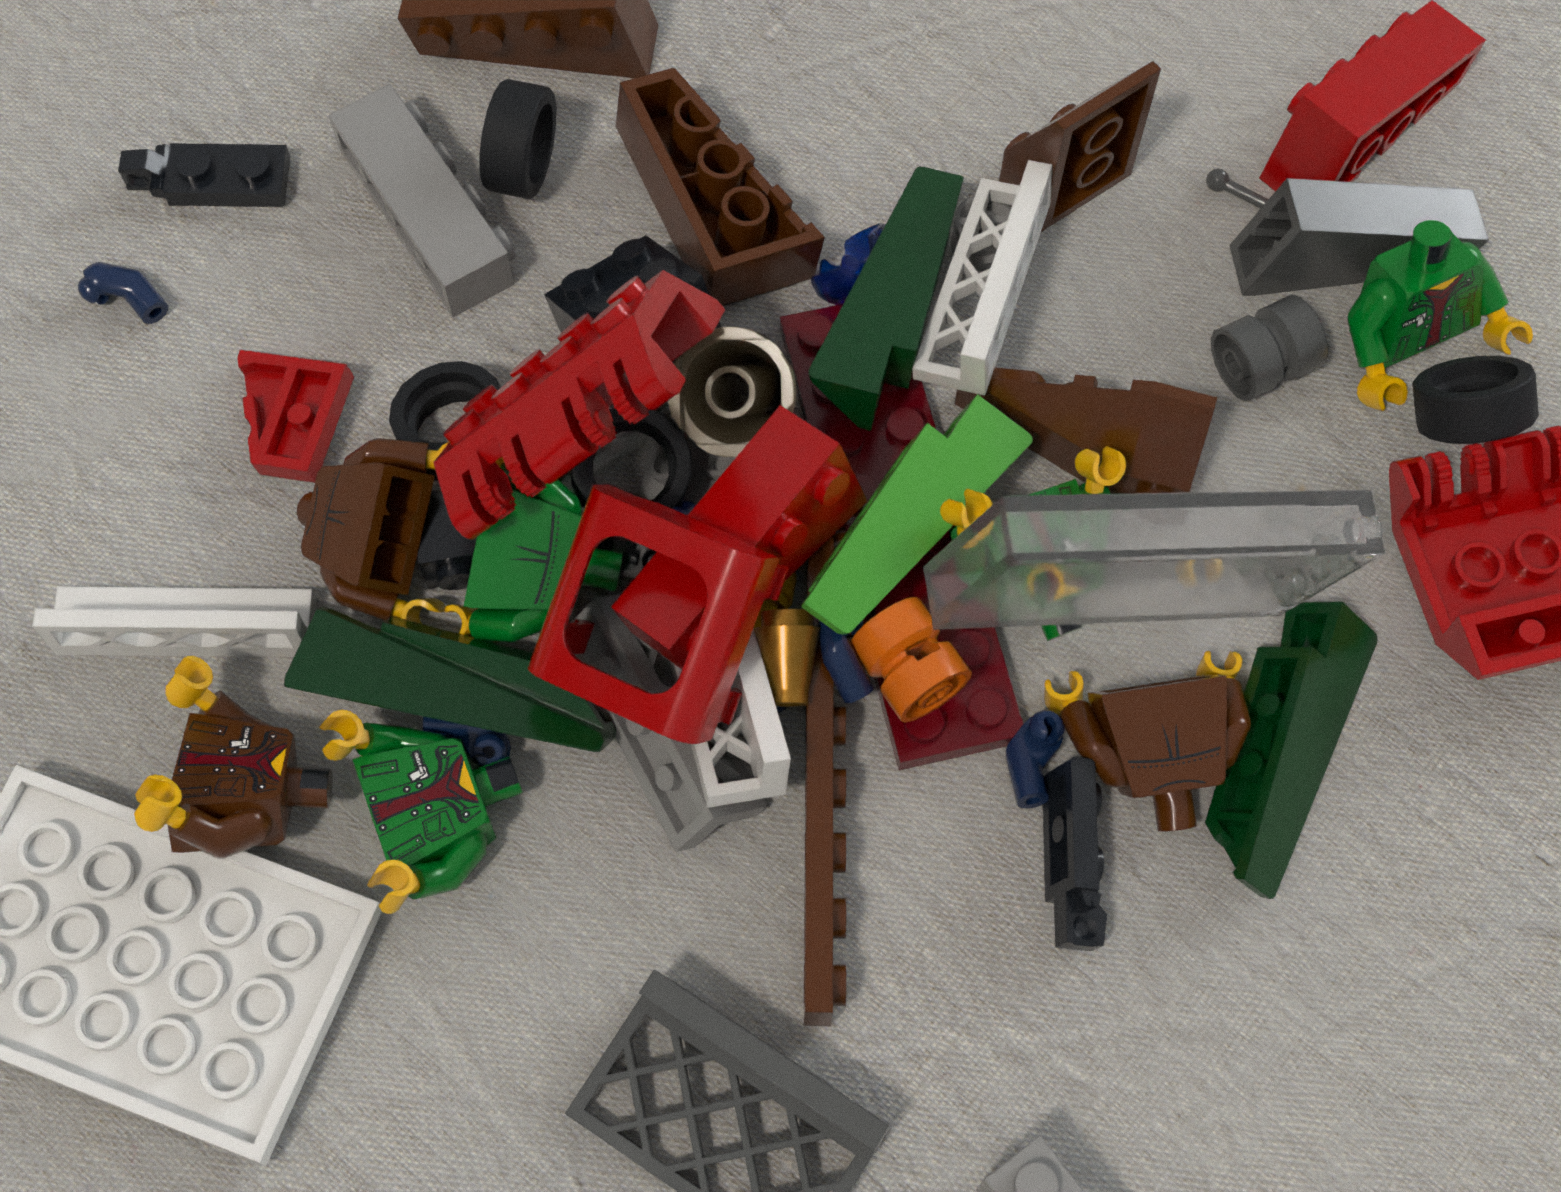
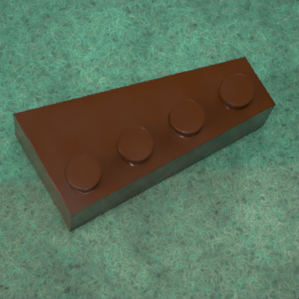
[397,0,659,78]
[615,68,825,306]

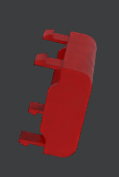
[528,484,789,744]

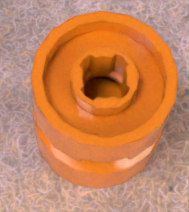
[850,597,972,723]

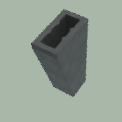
[1229,178,1489,296]

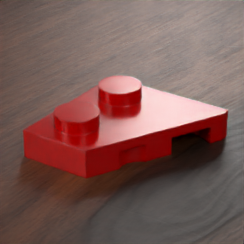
[237,350,355,483]

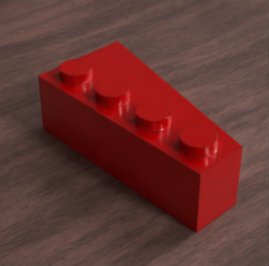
[1259,0,1486,192]
[611,405,868,669]

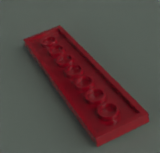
[780,304,1024,771]

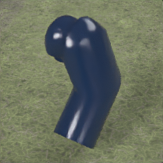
[78,262,168,324]
[817,620,874,703]
[1005,710,1065,809]
[423,716,511,767]

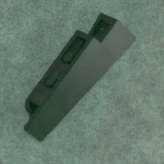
[808,166,964,431]
[1205,602,1378,899]
[284,606,617,752]

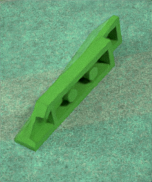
[801,394,1033,634]

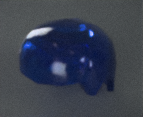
[811,223,886,307]

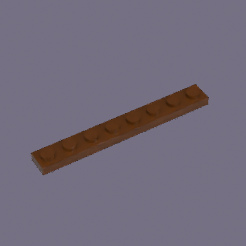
[803,528,846,1027]

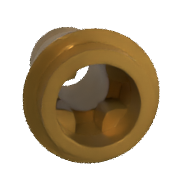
[755,609,821,707]

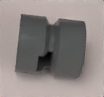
[1211,294,1328,401]

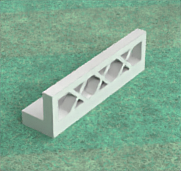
[912,160,1052,396]
[32,586,317,657]
[670,628,791,808]

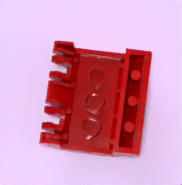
[433,270,725,540]
[1389,425,1561,680]

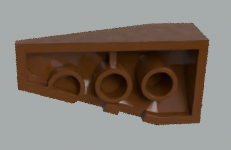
[954,368,1217,518]

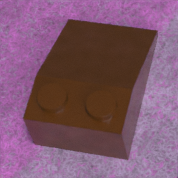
[999,61,1161,232]

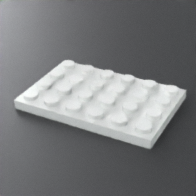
[0,765,382,1167]

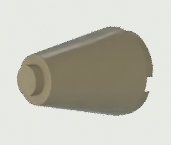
[668,326,796,457]

